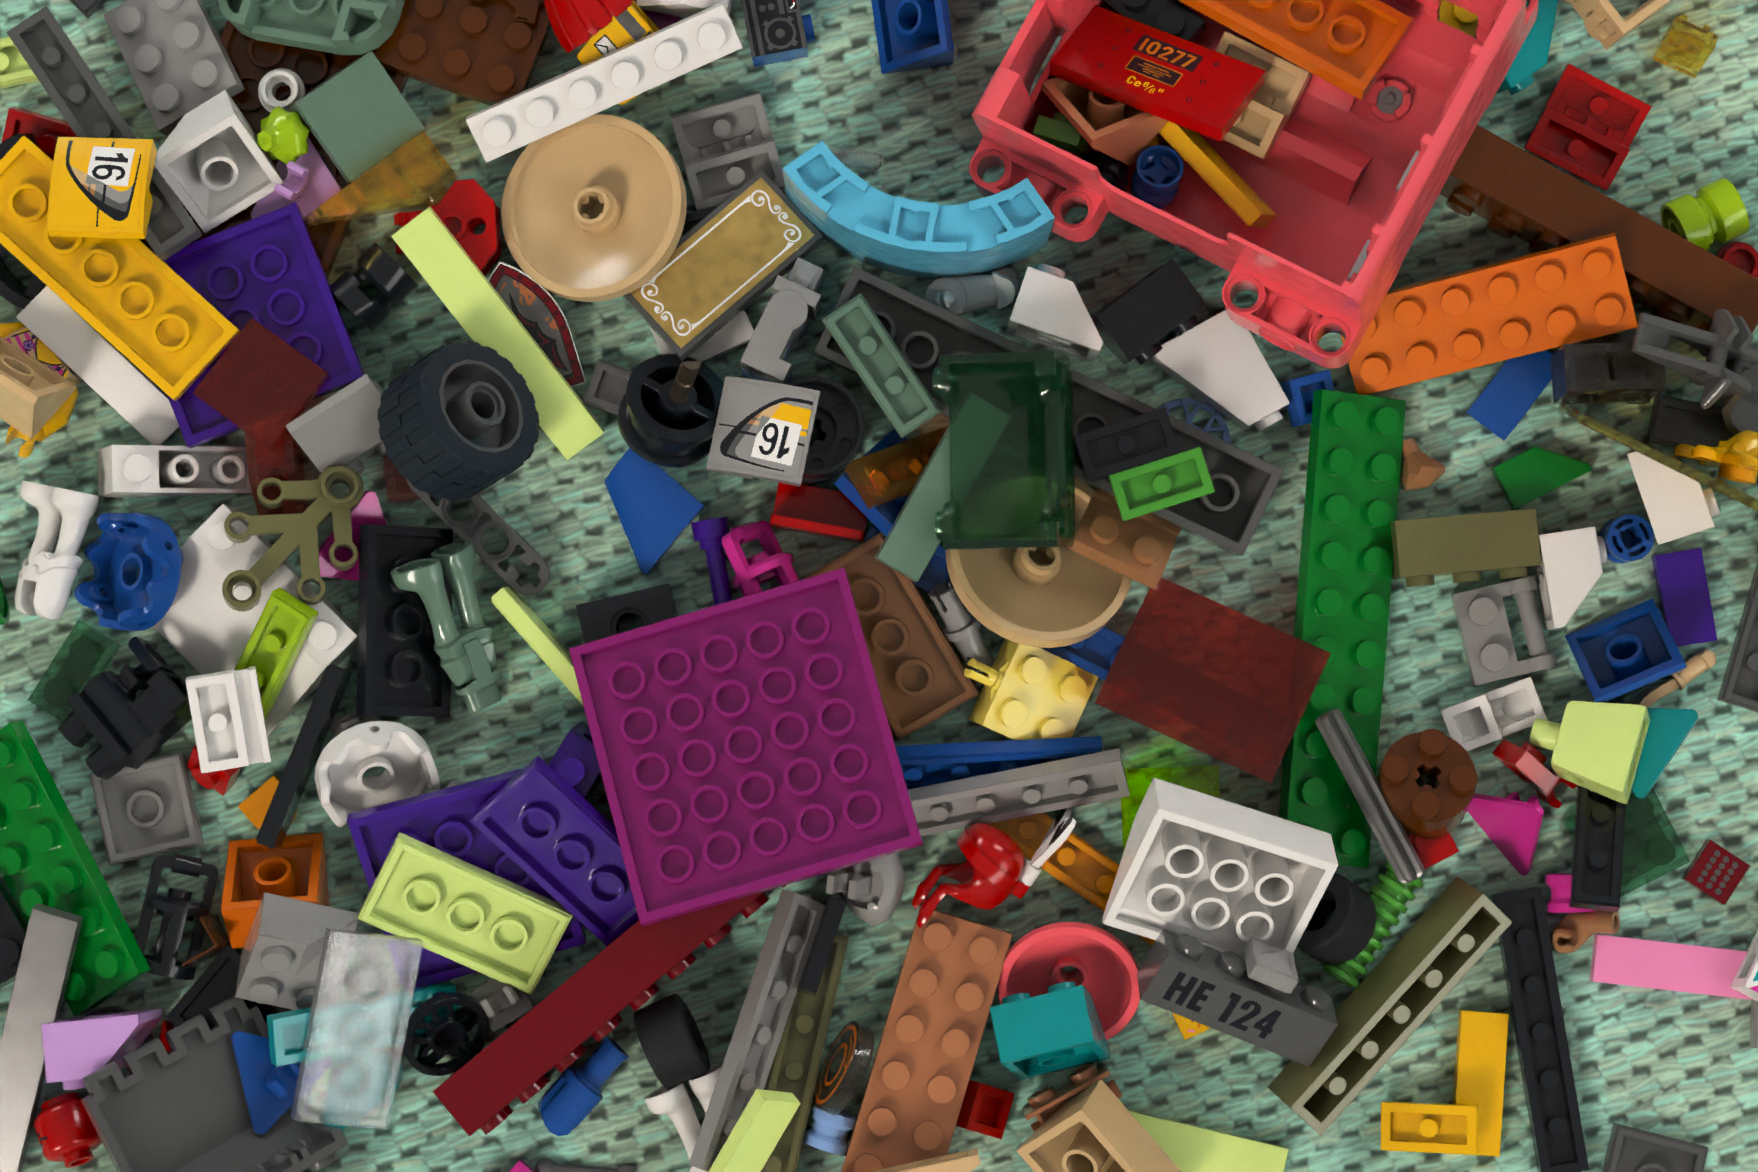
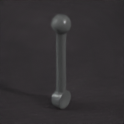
[535,1158,634,1172]

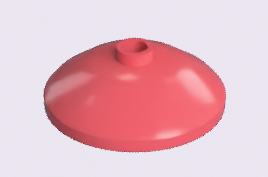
[998,922,1140,1040]

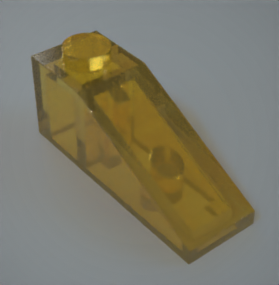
[304,131,458,226]

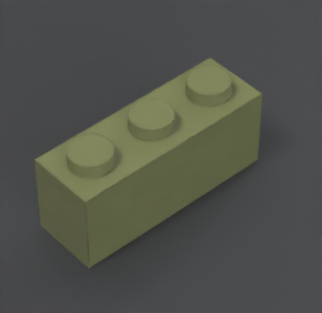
[1390,509,1541,587]

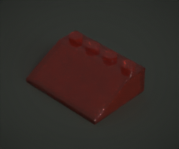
[1095,578,1331,784]

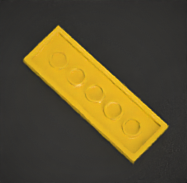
[0,135,241,401]

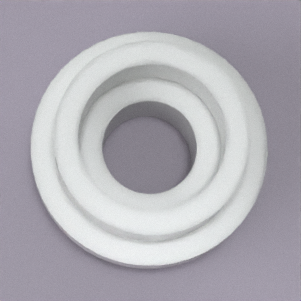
[258,68,306,113]

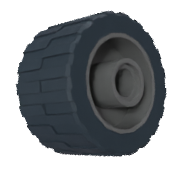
[377,340,539,501]

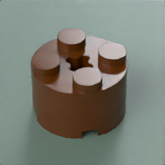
[1377,729,1478,840]

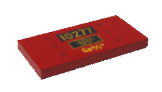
[1049,5,1266,141]

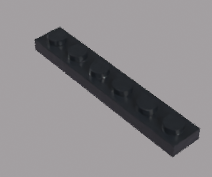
[1491,887,1589,1172]

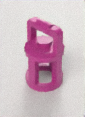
[722,520,799,597]

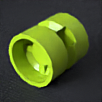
[1660,178,1750,251]

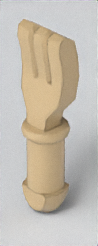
[1630,648,1716,708]

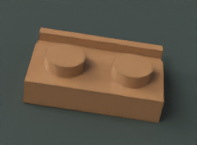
[1069,488,1181,589]

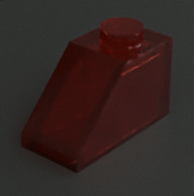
[244,427,308,515]

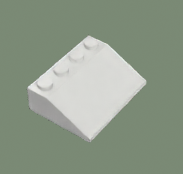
[153,504,358,737]
[1102,778,1338,961]

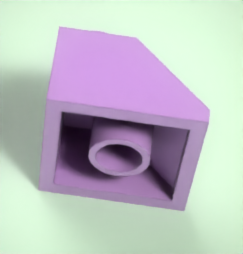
[41,1008,163,1090]

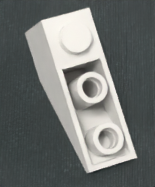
[97,445,252,498]

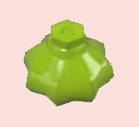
[257,106,310,164]

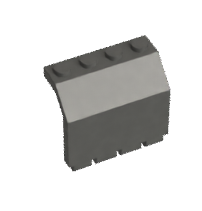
[81,995,348,1172]

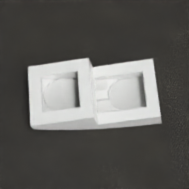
[1441,676,1548,751]

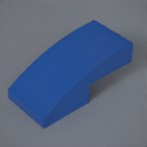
[1467,350,1564,441]

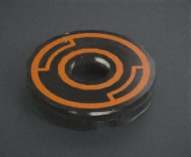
[813,1021,875,1115]

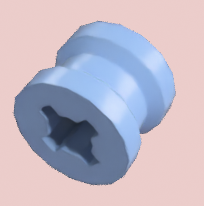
[803,1104,857,1156]

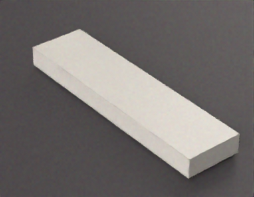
[16,286,179,445]

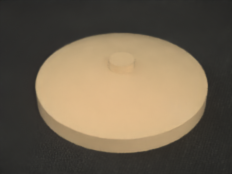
[501,114,687,302]
[945,468,1132,648]

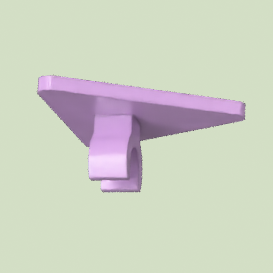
[251,137,354,220]

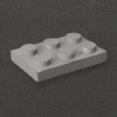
[104,0,245,136]

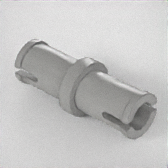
[929,580,995,673]

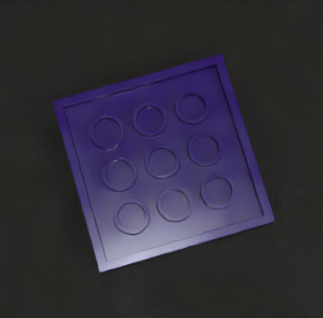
[164,202,365,448]
[347,768,586,990]

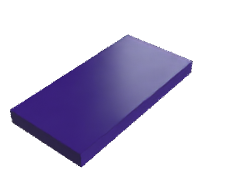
[469,756,639,946]

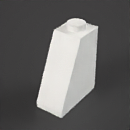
[1150,310,1290,432]

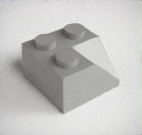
[235,892,358,1010]

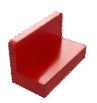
[769,482,868,544]

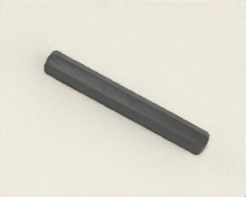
[1316,708,1425,883]

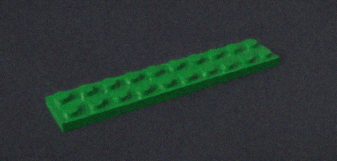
[1279,389,1406,868]

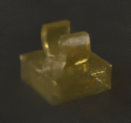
[1653,14,1718,78]

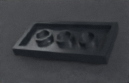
[356,524,453,717]

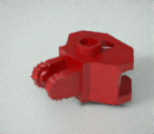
[394,179,502,277]

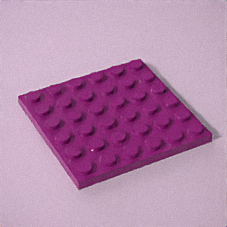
[569,568,923,926]

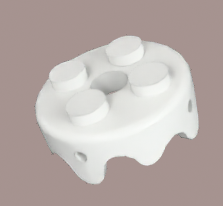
[314,721,440,828]

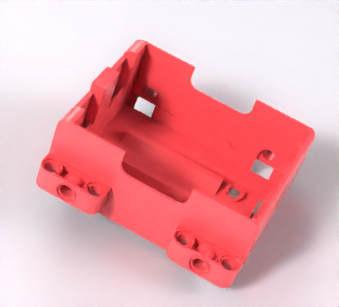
[969,0,1539,369]

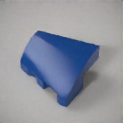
[604,448,705,575]

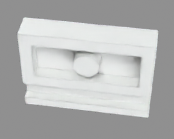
[185,666,271,774]

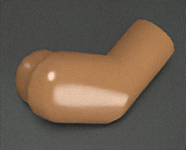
[1550,910,1620,954]

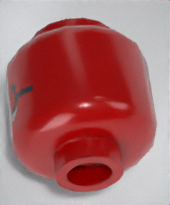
[34,1093,102,1168]

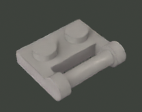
[1451,575,1557,686]

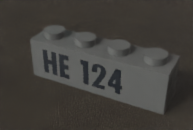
[1137,929,1338,1067]

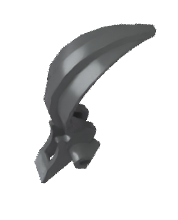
[1631,309,1758,434]

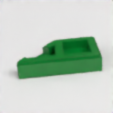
[1491,446,1592,510]

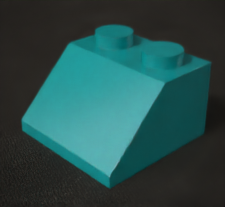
[990,982,1112,1080]

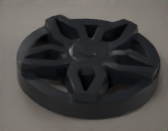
[400,991,489,1076]

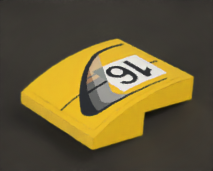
[47,137,157,239]

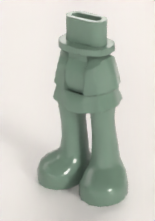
[391,541,502,713]

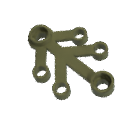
[222,465,364,611]

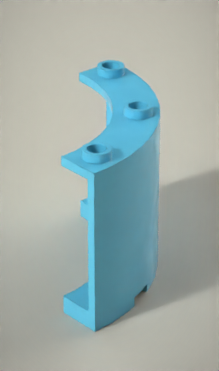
[782,140,1055,279]

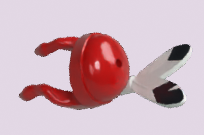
[912,807,1076,928]

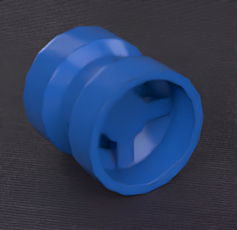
[1130,145,1184,209]
[1598,514,1654,564]

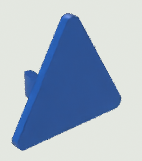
[231,1031,332,1135]

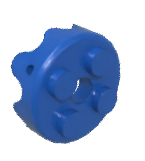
[74,512,183,632]

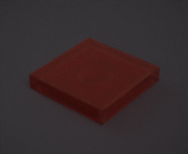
[193,318,330,451]

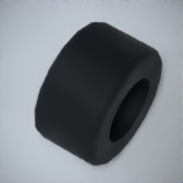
[1296,872,1377,965]
[634,994,710,1089]

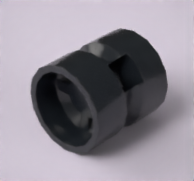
[330,242,418,331]

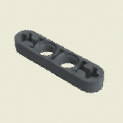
[406,479,551,596]

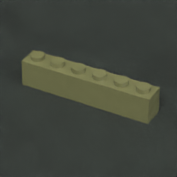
[1268,877,1512,1135]

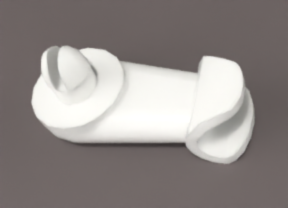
[925,267,1019,315]

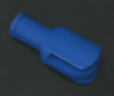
[538,1036,629,1136]

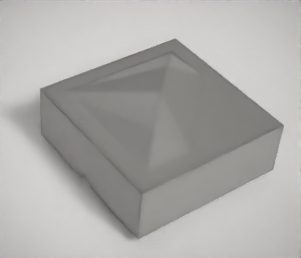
[1243,936,1299,994]

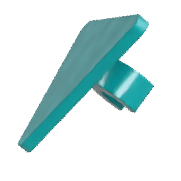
[1632,708,1698,799]

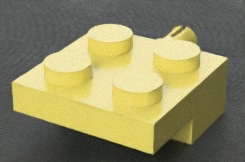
[964,639,1099,740]

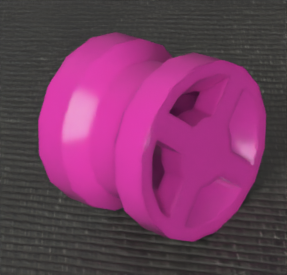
[1545,873,1595,913]

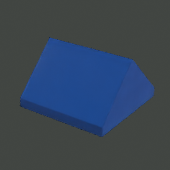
[871,0,954,74]
[1565,598,1687,703]

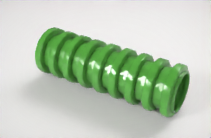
[1321,861,1424,988]

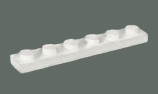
[466,2,743,163]

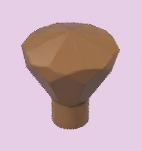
[1402,438,1445,491]

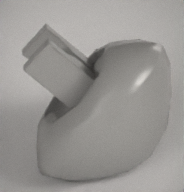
[826,852,905,927]

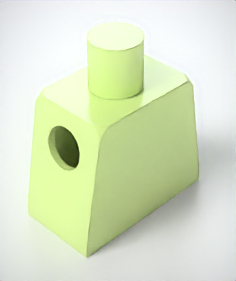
[1530,701,1650,804]

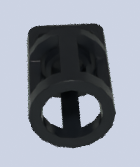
[135,853,219,980]

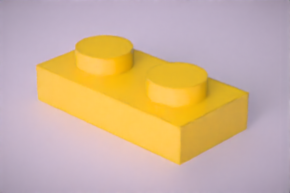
[1381,1101,1479,1155]

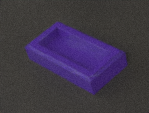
[1651,548,1717,647]

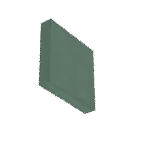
[292,50,425,183]

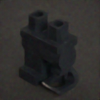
[58,637,192,780]

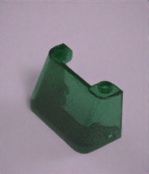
[932,351,1075,550]

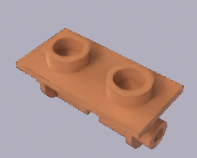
[1022,1063,1122,1132]

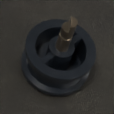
[618,354,724,468]

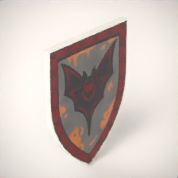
[488,261,586,387]

